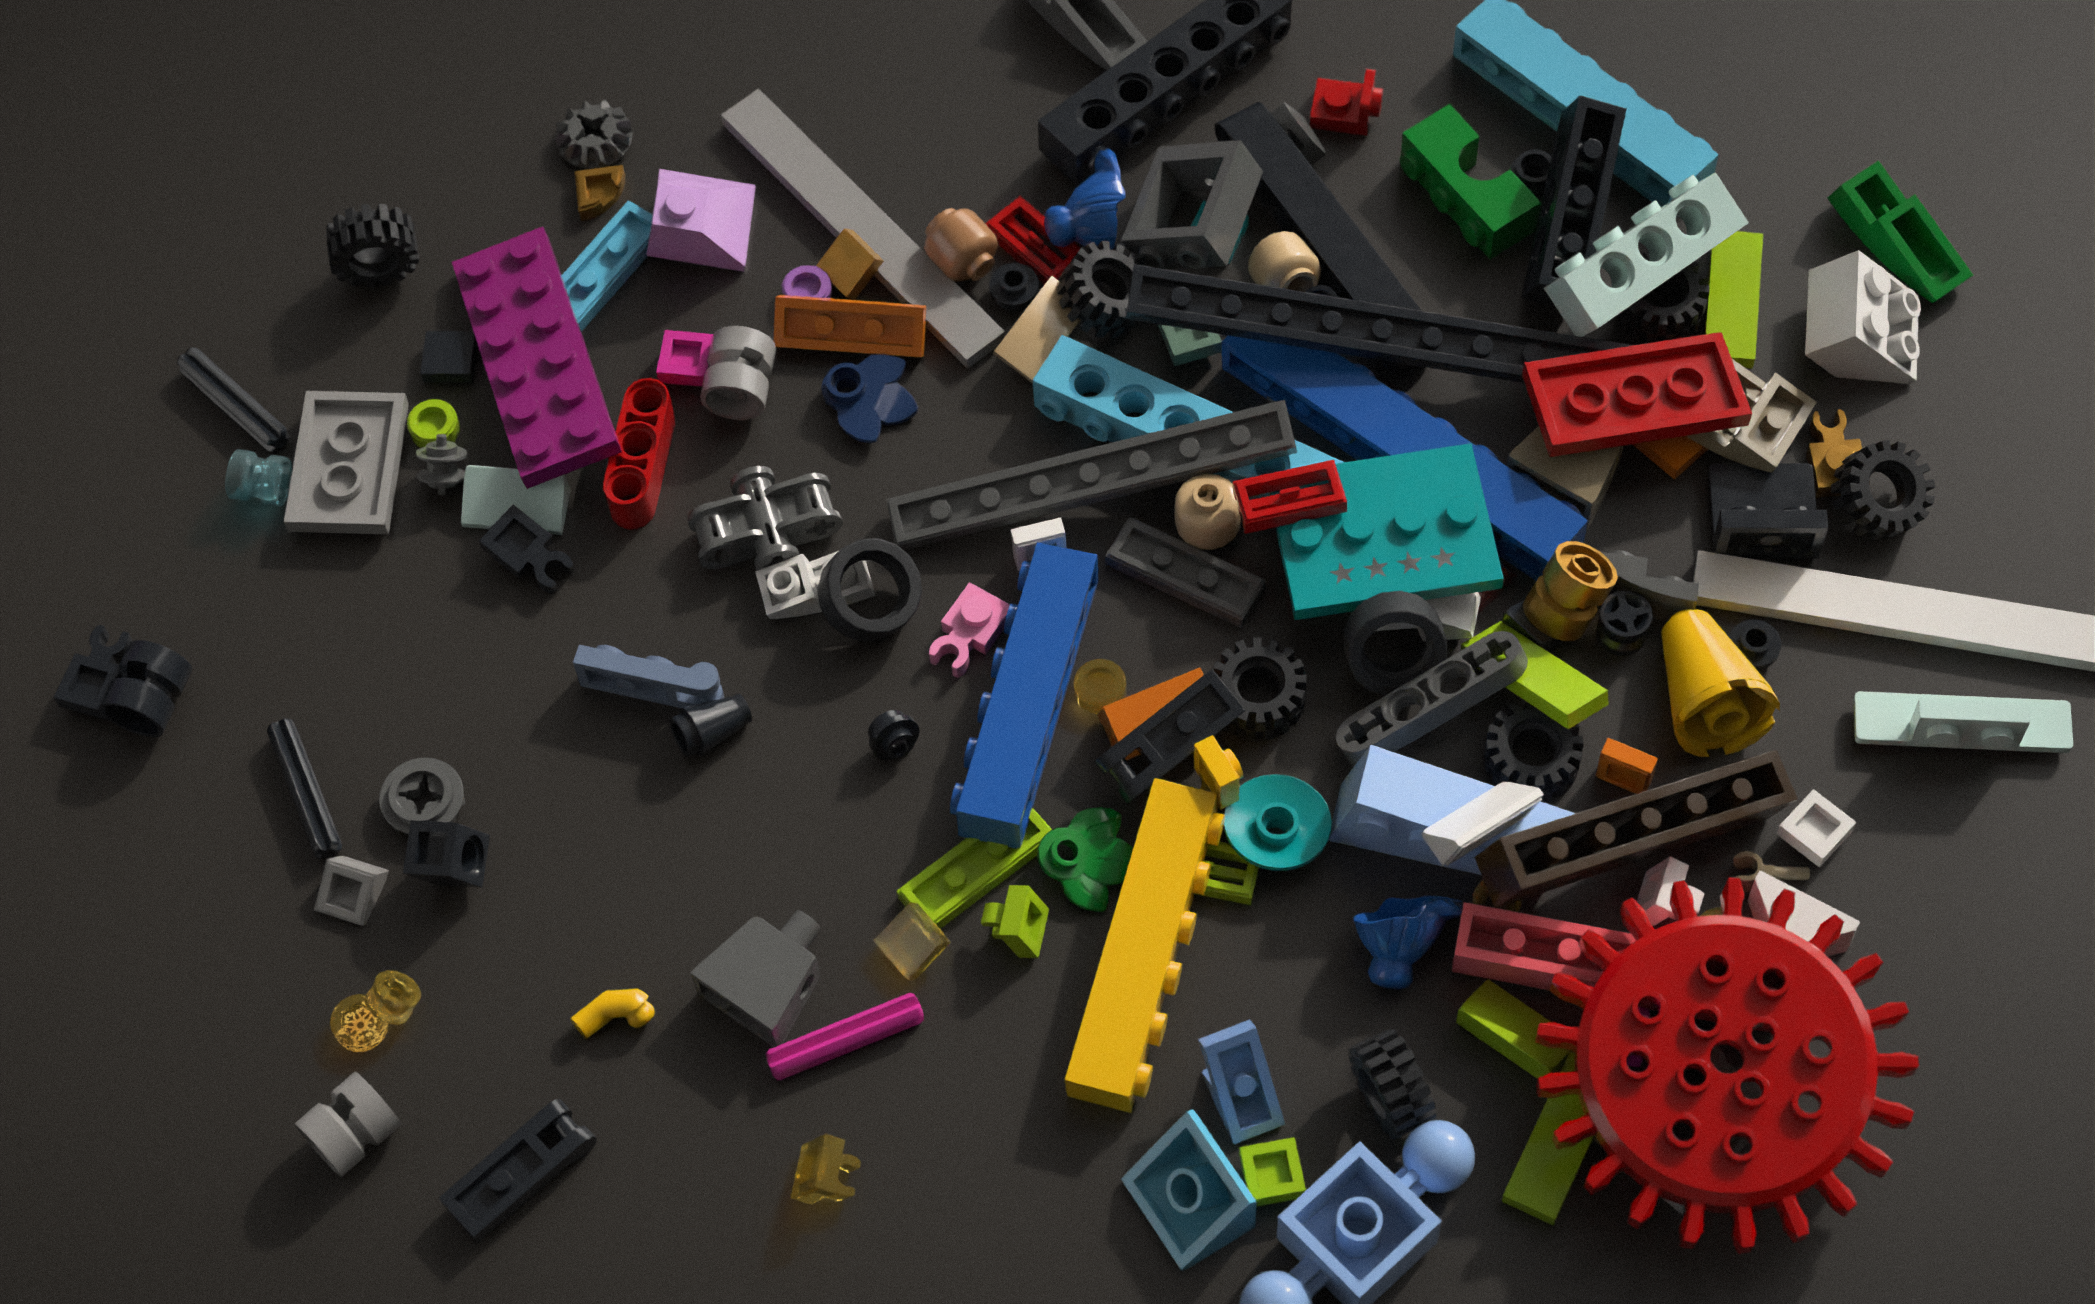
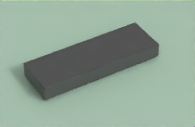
[1105,516,1266,629]

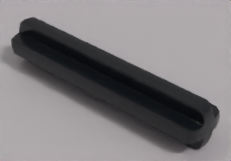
[177,347,290,452]
[267,718,342,859]

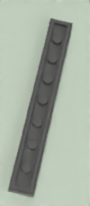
[886,400,1298,550]

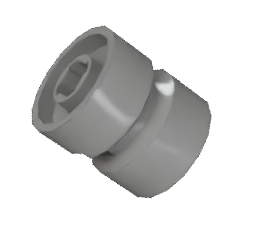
[700,326,776,420]
[294,1072,402,1177]

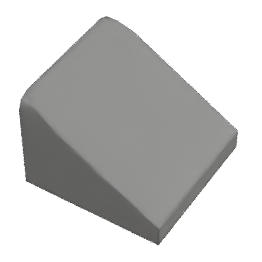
[314,856,389,926]

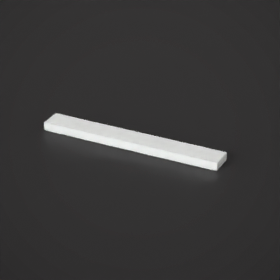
[1693,550,2095,672]

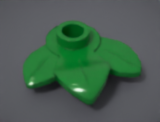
[1037,807,1133,912]

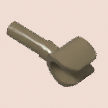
[1733,851,1810,893]

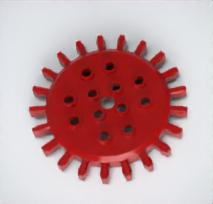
[1535,877,1919,1254]

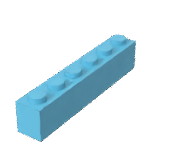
[1453,0,1719,217]

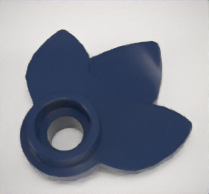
[822,354,918,443]

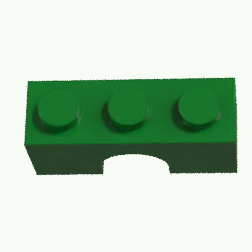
[1399,104,1541,259]

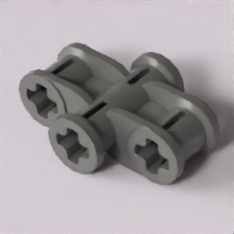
[687,466,843,571]

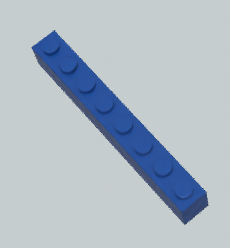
[1222,336,1588,581]

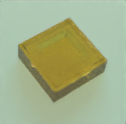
[874,902,951,980]

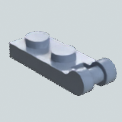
[573,645,724,708]

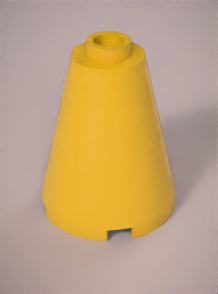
[1661,609,1780,757]

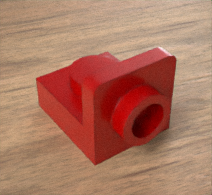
[1310,69,1383,136]

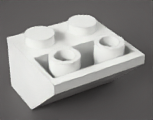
[1805,250,1921,384]

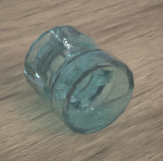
[225,449,292,507]

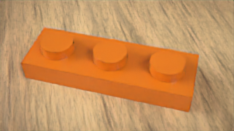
[774,295,927,357]

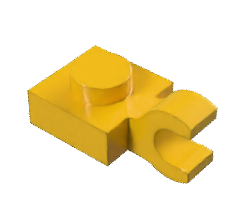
[1194,735,1243,810]

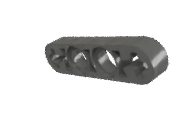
[1336,631,1528,766]

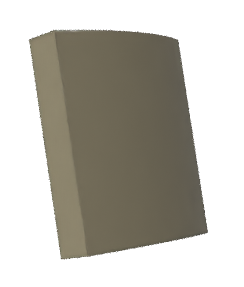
[1687,359,1817,472]

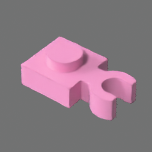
[929,582,1010,678]

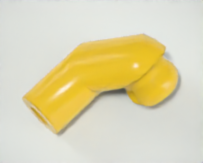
[570,989,655,1039]

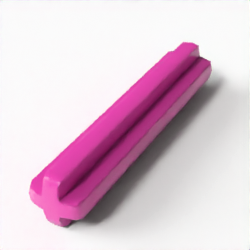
[766,993,924,1080]

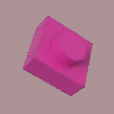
[656,330,714,387]

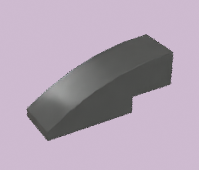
[1027,0,1147,70]

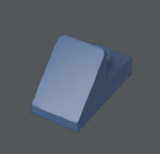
[1198,1020,1285,1144]

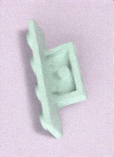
[1853,691,2073,753]

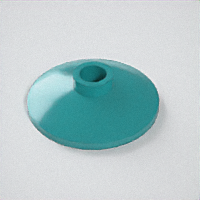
[1224,774,1332,871]

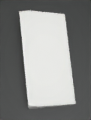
[1422,782,1544,866]

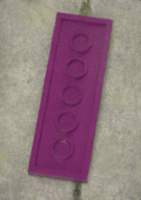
[452,226,622,489]

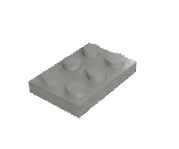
[284,391,409,534]

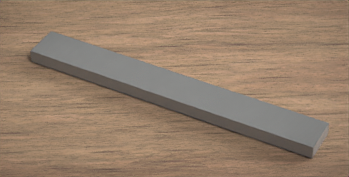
[721,89,1005,369]

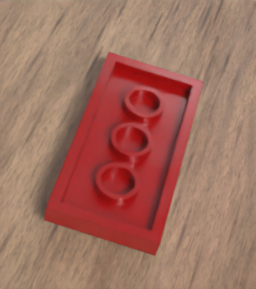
[1522,332,1752,457]

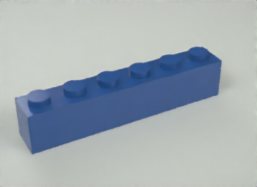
[950,542,1098,849]

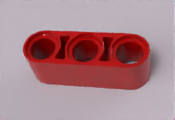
[603,378,675,529]

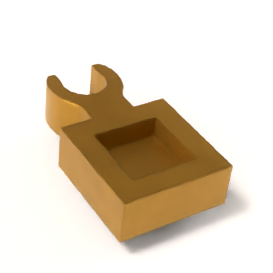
[1806,409,1870,498]

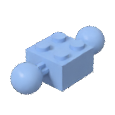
[1239,1120,1475,1304]

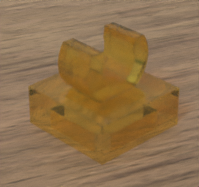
[791,1133,861,1205]

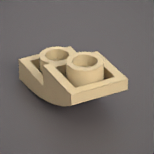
[993,276,1080,384]

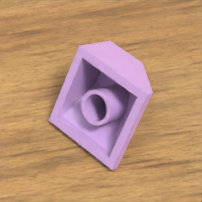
[646,169,756,272]

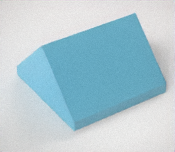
[1121,1110,1256,1270]

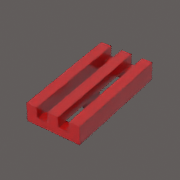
[985,195,1081,285]
[1232,460,1347,534]

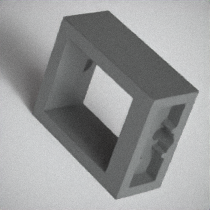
[1121,140,1263,270]

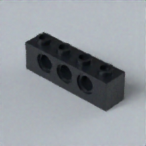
[1521,95,1627,308]

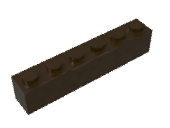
[1474,750,1798,908]

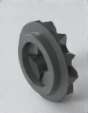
[555,99,633,169]
[379,758,465,834]

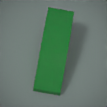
[1827,160,1973,303]

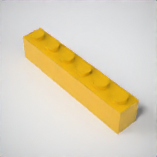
[1065,778,1225,1113]

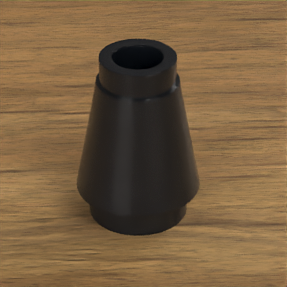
[669,693,752,757]

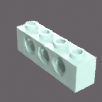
[1544,172,1749,337]

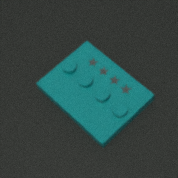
[1268,443,1504,620]

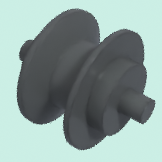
[416,434,467,495]

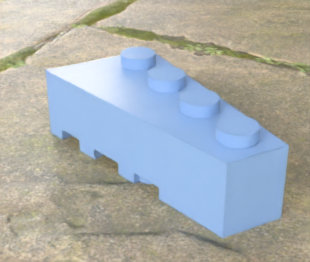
[1328,745,1575,875]

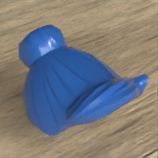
[1044,148,1125,250]
[1353,896,1464,989]

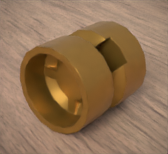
[1523,541,1618,641]

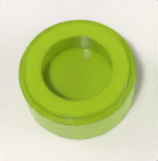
[407,399,460,448]

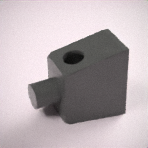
[690,910,822,1047]

